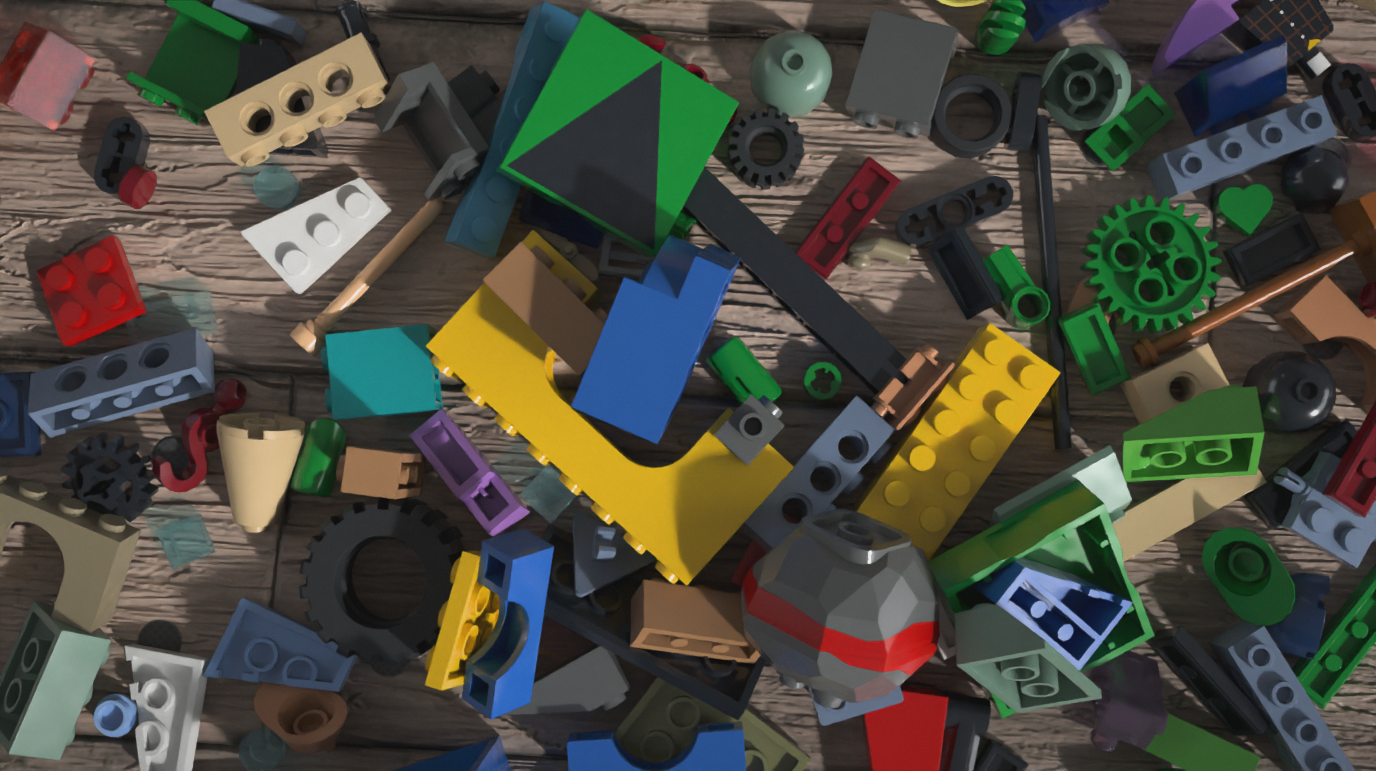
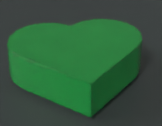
[1213,184,1273,237]

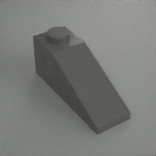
[500,644,630,716]

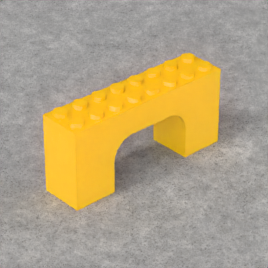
[426,230,794,586]

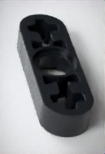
[895,176,1013,248]

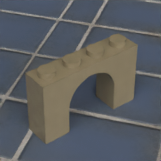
[0,467,141,634]

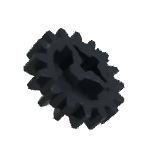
[61,433,159,522]

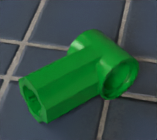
[983,245,1050,329]

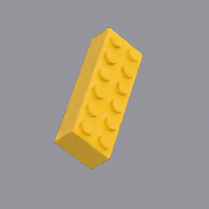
[851,323,1061,561]

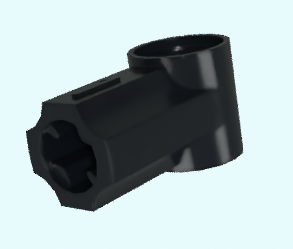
[939,690,991,771]

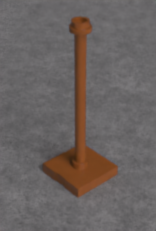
[1131,191,1376,368]

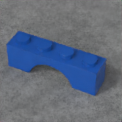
[462,528,554,720]
[567,721,746,771]

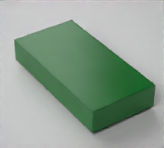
[1056,301,1131,396]

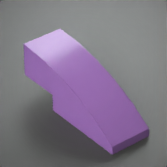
[1150,0,1242,75]
[409,408,530,537]

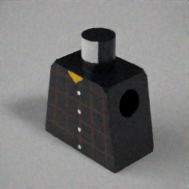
[1223,0,1334,81]

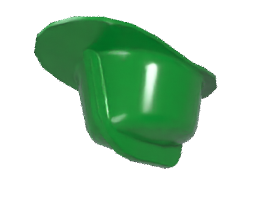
[1202,527,1295,626]

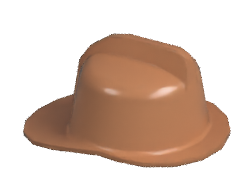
[254,682,348,754]

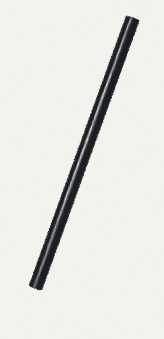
[1032,115,1072,449]

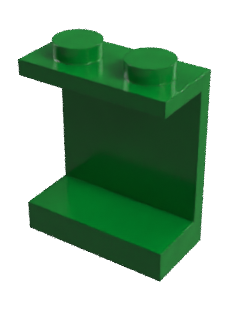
[126,0,260,126]

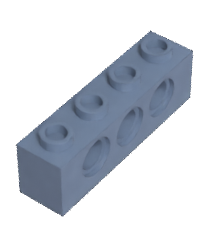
[1146,95,1338,200]
[28,328,215,438]
[740,396,895,553]
[1208,620,1355,771]

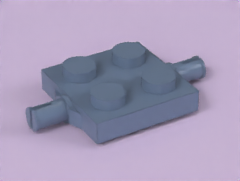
[1274,451,1376,568]

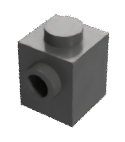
[714,394,785,466]

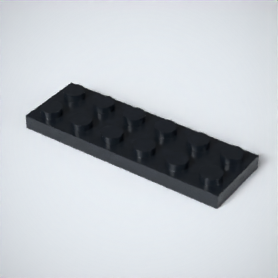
[540,523,766,720]

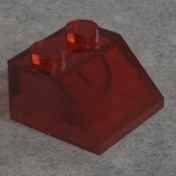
[0,21,96,131]

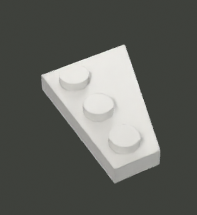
[240,177,392,295]
[125,644,211,771]

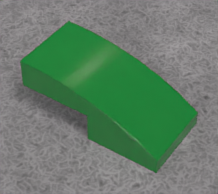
[1084,84,1177,172]

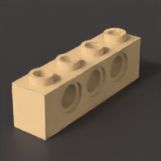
[204,33,391,167]

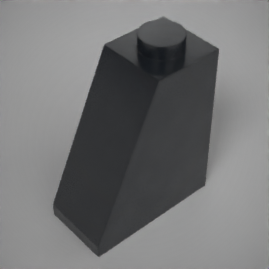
[236,39,328,158]

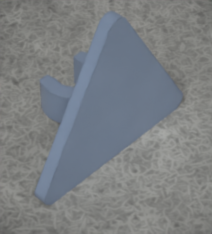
[573,511,655,597]

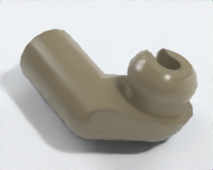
[847,236,911,271]

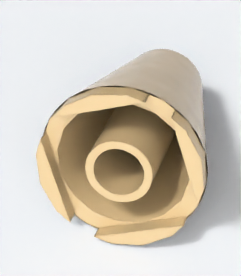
[216,412,305,533]

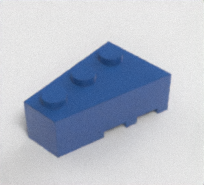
[970,557,1133,671]

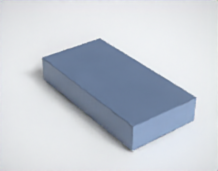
[212,0,307,47]

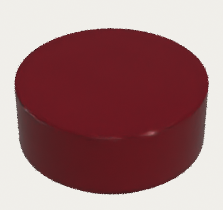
[118,165,157,209]

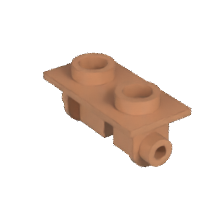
[870,343,955,431]

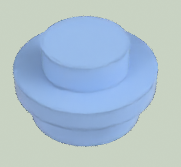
[93,693,138,737]

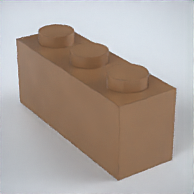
[483,242,608,378]
[336,447,426,499]
[630,579,761,664]

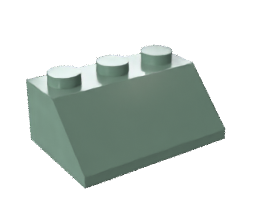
[988,445,1132,528]
[0,600,111,760]
[955,603,1102,713]

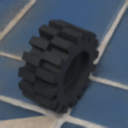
[728,108,804,190]

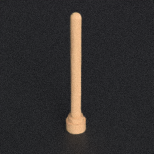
[289,198,444,357]

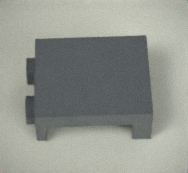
[845,9,958,139]
[373,62,489,201]

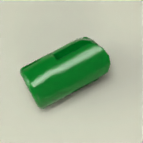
[974,0,1026,56]
[706,335,782,405]
[290,418,346,497]

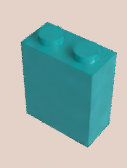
[321,324,443,421]

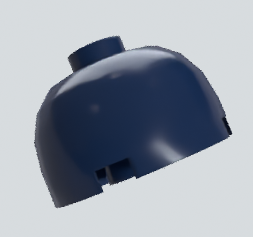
[1265,570,1330,660]

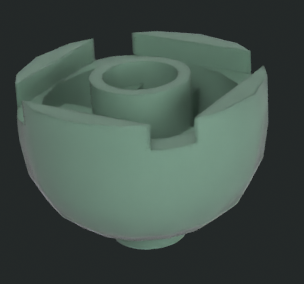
[749,30,833,118]
[1042,43,1131,131]

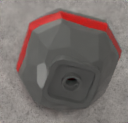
[741,509,940,708]

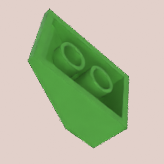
[1122,385,1265,482]

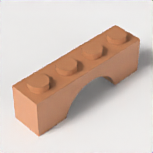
[1272,275,1376,413]

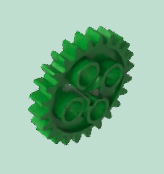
[1080,195,1222,333]

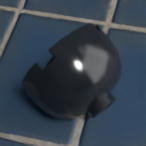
[1242,351,1336,434]

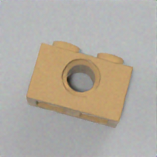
[1119,343,1229,424]

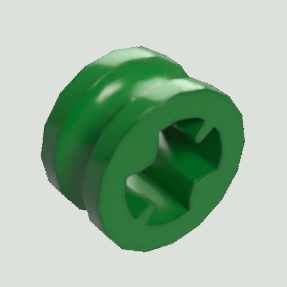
[802,362,842,400]

